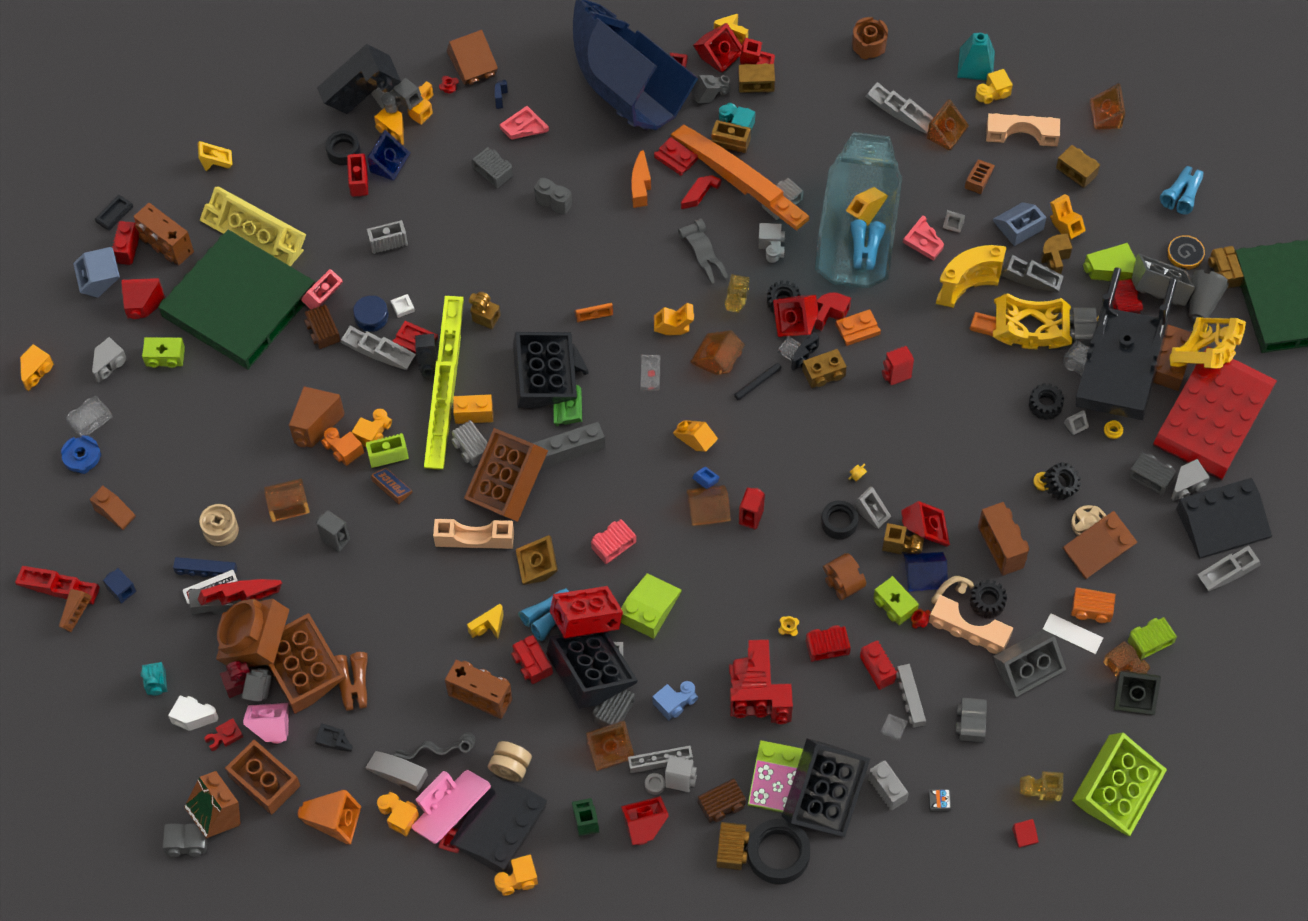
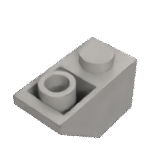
[92,337,127,383]
[1171,459,1210,501]

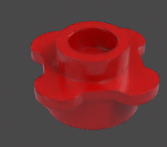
[439,76,459,93]
[911,609,931,629]

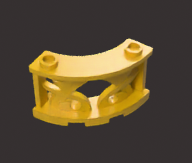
[936,245,1006,308]
[993,294,1072,349]
[1169,317,1246,368]

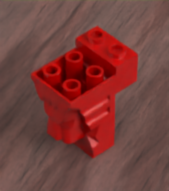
[729,640,793,725]

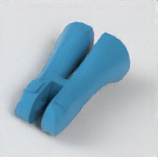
[1160,166,1204,214]
[850,219,886,270]
[518,588,569,642]

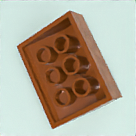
[464,428,548,522]
[267,613,346,714]

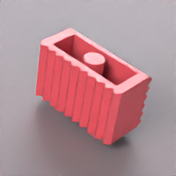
[301,269,343,310]
[591,519,636,564]

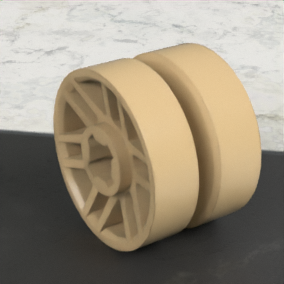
[199,504,239,546]
[488,741,532,782]

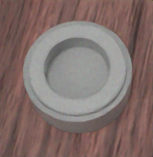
[645,773,665,795]

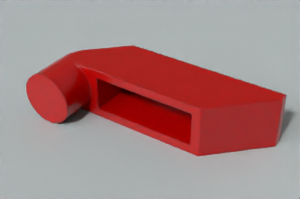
[681,175,722,209]

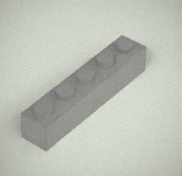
[896,664,926,728]
[628,746,693,773]

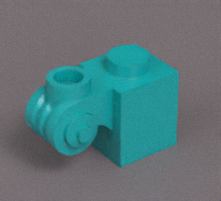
[719,103,755,130]
[140,662,168,696]

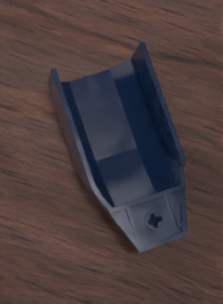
[573,0,698,130]

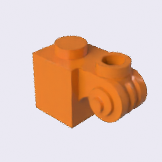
[321,427,364,466]

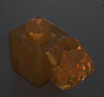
[1104,641,1150,677]

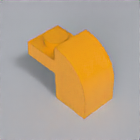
[407,81,433,125]
[1050,194,1086,239]
[654,303,694,335]

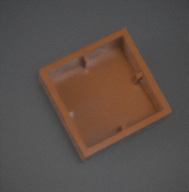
[216,599,290,667]

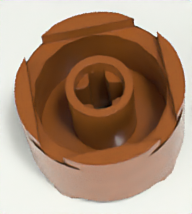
[852,17,888,60]
[823,553,866,601]

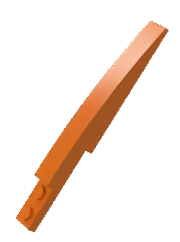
[671,124,809,231]

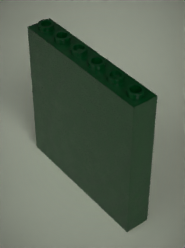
[158,229,315,370]
[1235,240,1308,353]

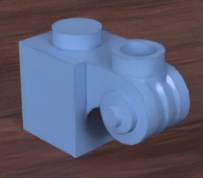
[652,681,698,721]

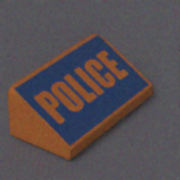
[371,468,413,504]

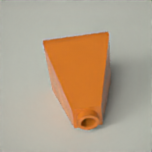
[298,790,362,845]

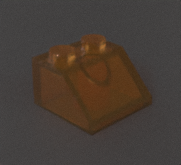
[690,330,745,375]
[264,478,310,522]

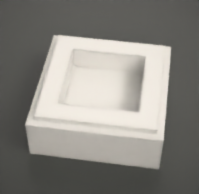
[390,294,415,318]

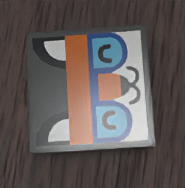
[929,789,951,811]

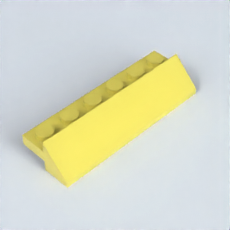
[199,187,306,267]

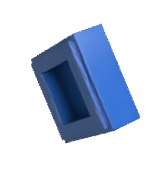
[692,467,720,489]

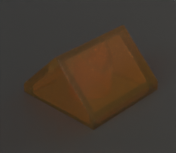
[1090,83,1125,129]
[927,99,969,150]
[687,485,731,526]
[586,720,634,771]

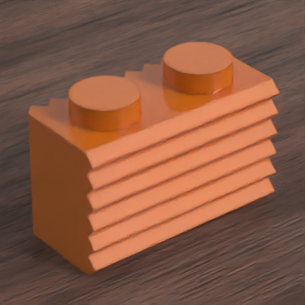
[1071,587,1116,623]

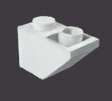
[168,695,219,731]

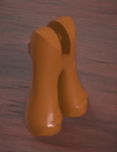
[334,652,368,711]

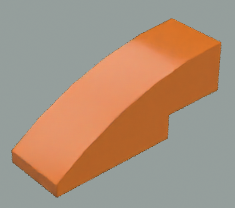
[632,150,651,208]

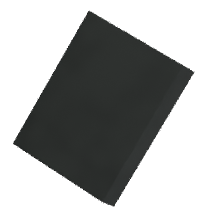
[1114,671,1161,715]

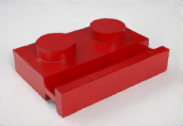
[654,137,698,176]
[392,321,438,354]

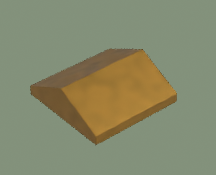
[516,535,558,585]

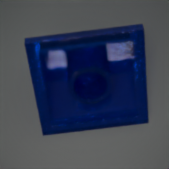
[367,130,410,181]
[904,552,948,591]

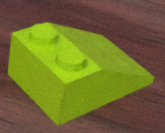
[621,573,682,639]

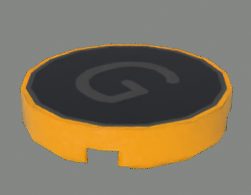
[1167,236,1205,269]

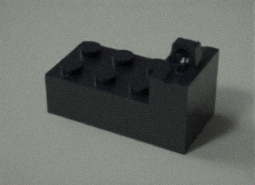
[317,44,401,114]

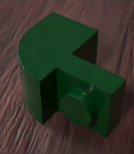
[572,798,599,837]

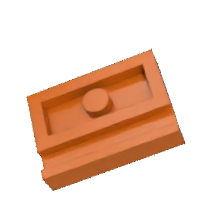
[836,309,881,346]

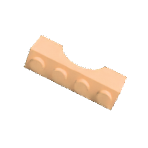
[986,113,1060,147]
[433,519,514,549]
[929,595,1013,654]

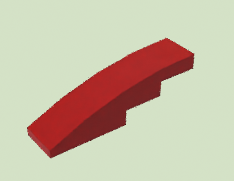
[15,566,100,604]
[198,579,282,606]

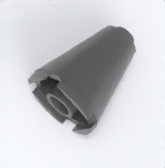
[1189,270,1229,323]

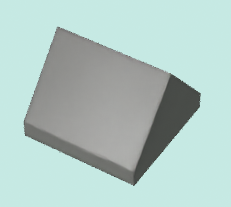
[943,210,965,233]
[1064,410,1089,435]

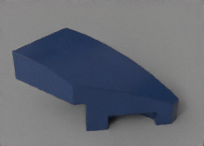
[495,80,508,109]

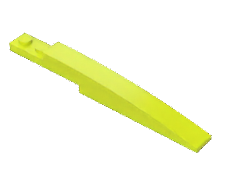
[424,296,464,469]

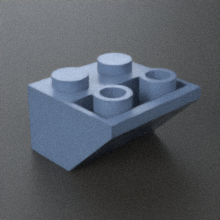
[993,202,1046,246]
[73,247,120,298]

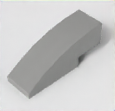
[1197,545,1261,591]
[365,751,428,792]

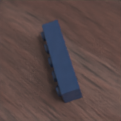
[173,557,237,577]

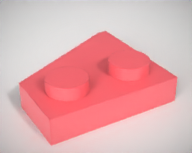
[500,106,549,140]
[903,215,944,261]

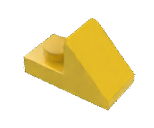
[714,14,749,44]
[198,141,232,171]
[467,604,504,639]

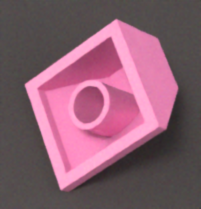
[243,703,289,744]

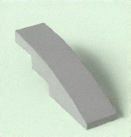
[865,82,937,133]
[341,325,416,370]

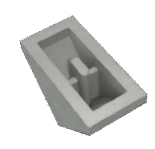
[856,486,891,529]

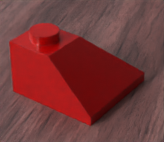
[693,23,742,73]
[122,278,166,319]
[773,295,818,337]
[901,501,950,546]
[621,796,669,845]

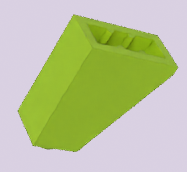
[1083,243,1136,281]

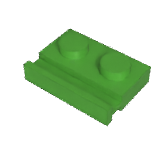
[553,385,582,426]

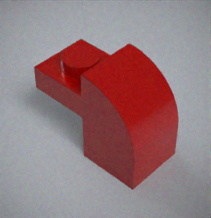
[740,38,775,65]
[815,292,851,331]

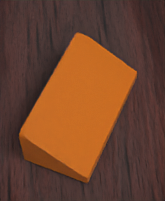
[574,303,613,322]

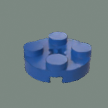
[61,435,101,474]

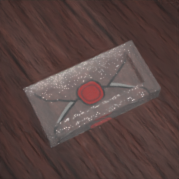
[641,355,660,391]

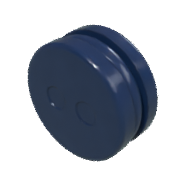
[353,295,389,332]

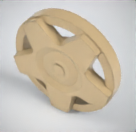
[1071,505,1106,536]

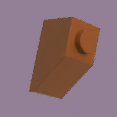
[90,486,136,530]

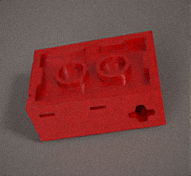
[550,586,623,638]

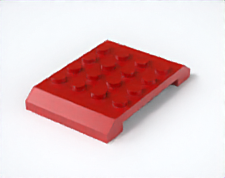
[1153,346,1277,480]

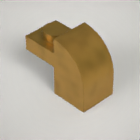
[1041,233,1072,274]

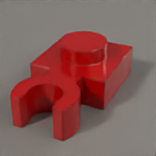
[204,718,243,751]

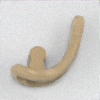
[931,576,974,604]

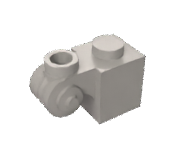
[758,223,785,263]

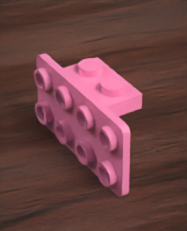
[412,770,491,844]

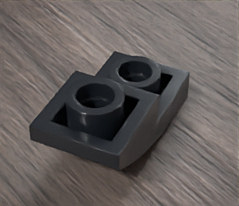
[791,332,819,371]

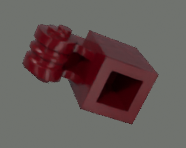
[220,661,250,698]

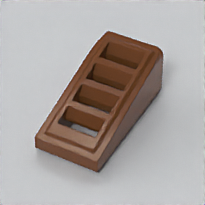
[965,159,995,194]
[59,589,92,632]

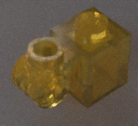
[725,274,750,313]
[1020,771,1063,801]

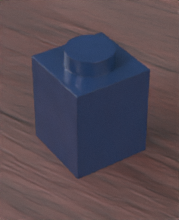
[103,568,137,604]

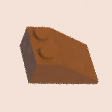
[1062,511,1137,579]

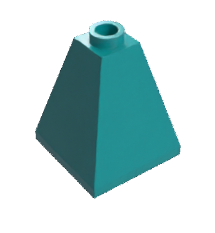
[957,33,995,80]

